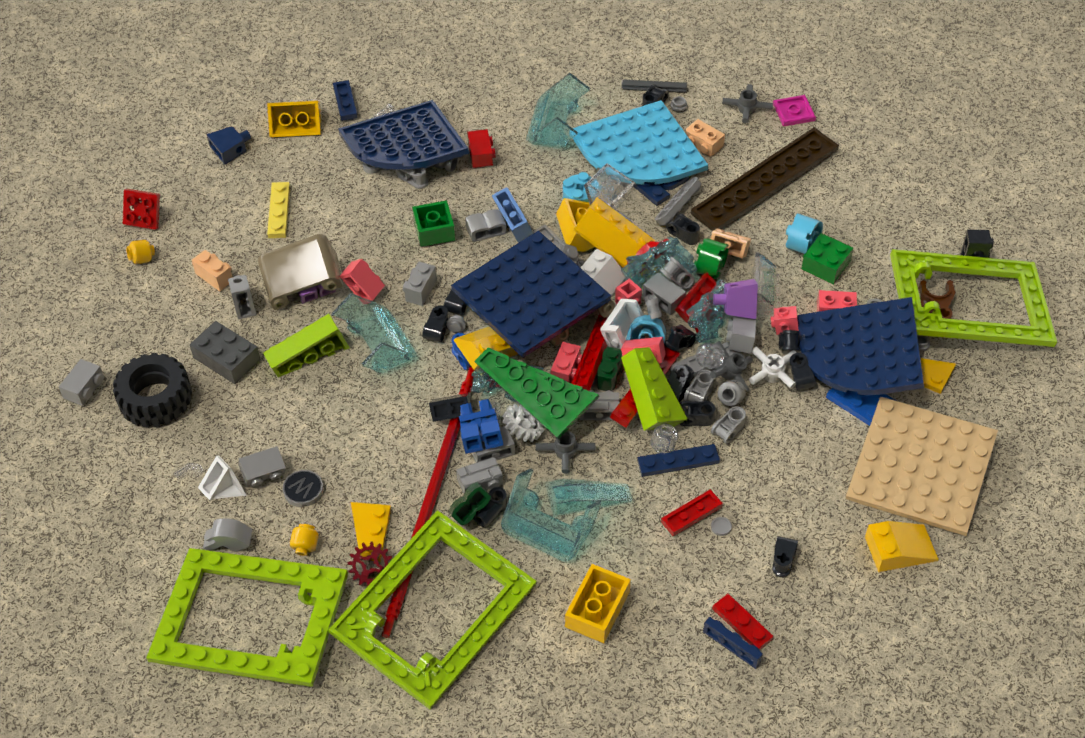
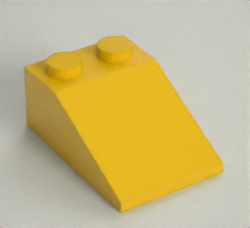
[865,521,939,572]

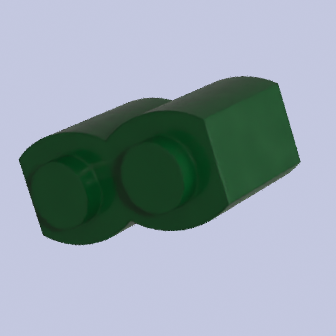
[597,347,622,391]
[449,482,491,526]

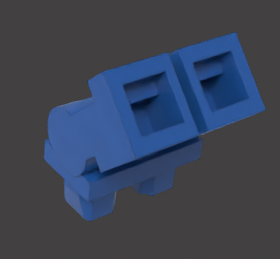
[459,399,504,454]

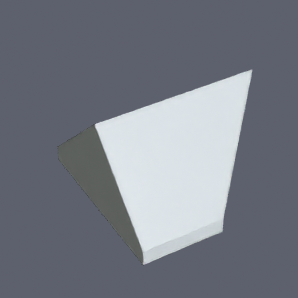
[198,456,247,500]

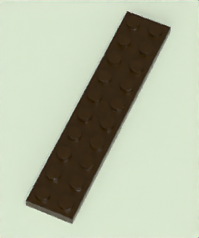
[691,127,839,231]

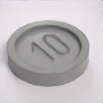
[711,517,732,536]

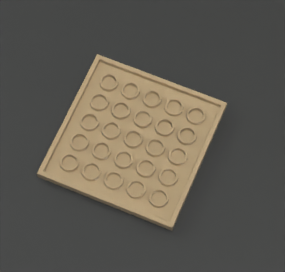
[846,397,998,536]

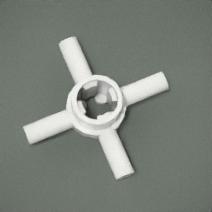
[749,346,796,389]

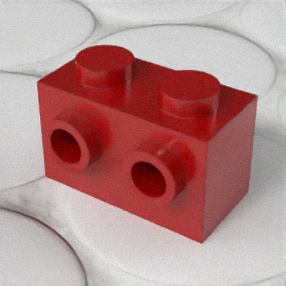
[467,129,496,168]

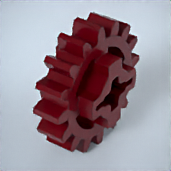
[347,541,393,587]

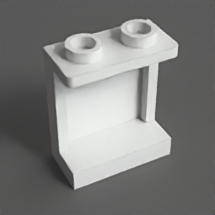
[600,298,643,349]

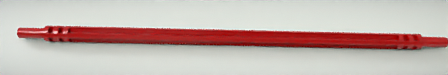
[381,367,476,638]

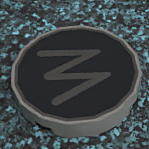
[282,470,323,507]

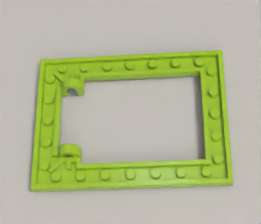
[890,249,1057,347]
[329,510,537,710]
[146,548,349,687]

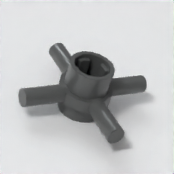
[722,84,773,123]
[710,341,753,392]
[536,429,595,474]

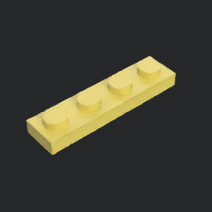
[267,182,290,238]

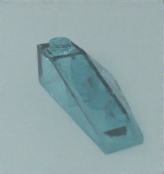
[545,478,633,517]

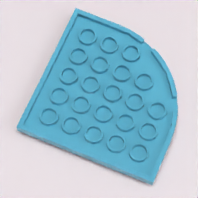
[570,100,708,184]

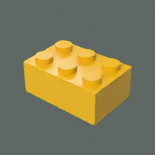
[565,564,631,643]

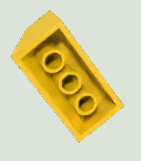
[573,197,655,272]

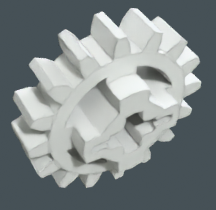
[502,404,544,442]

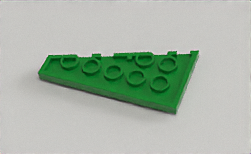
[474,348,600,439]

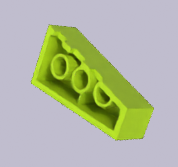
[263,314,350,378]
[621,347,687,431]

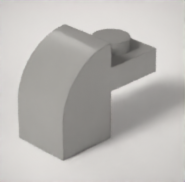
[203,518,253,552]

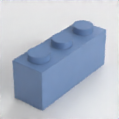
[492,187,533,243]

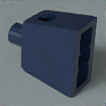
[206,126,251,165]

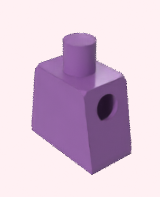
[713,279,758,319]

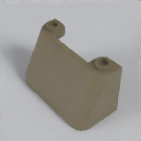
[258,234,343,310]

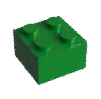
[412,200,455,247]
[801,233,853,285]

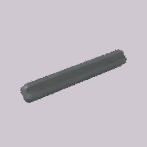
[622,80,687,92]

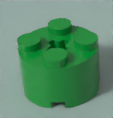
[692,238,729,280]

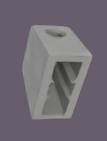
[228,275,256,320]

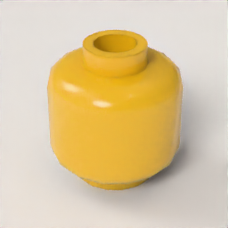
[126,239,155,264]
[290,524,319,556]

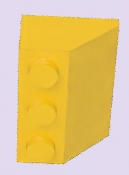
[267,101,321,137]
[556,198,595,252]
[454,326,518,370]

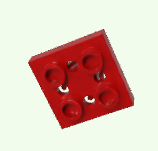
[123,188,160,230]

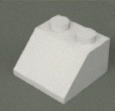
[580,249,627,296]

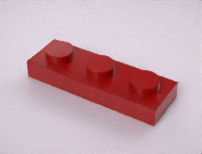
[675,273,719,323]
[661,489,723,537]
[712,593,774,650]

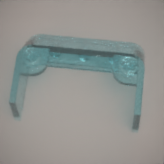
[526,73,590,148]
[331,293,417,373]
[501,469,602,561]

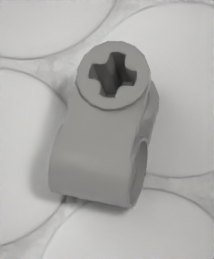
[396,168,428,189]
[659,256,694,289]
[684,370,714,401]
[711,406,746,444]

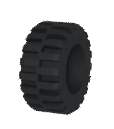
[113,353,192,428]

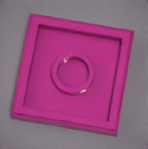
[773,95,816,127]

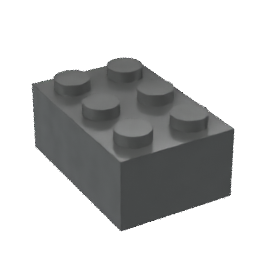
[189,321,261,384]

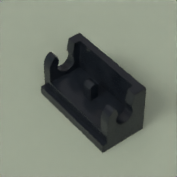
[429,392,473,422]

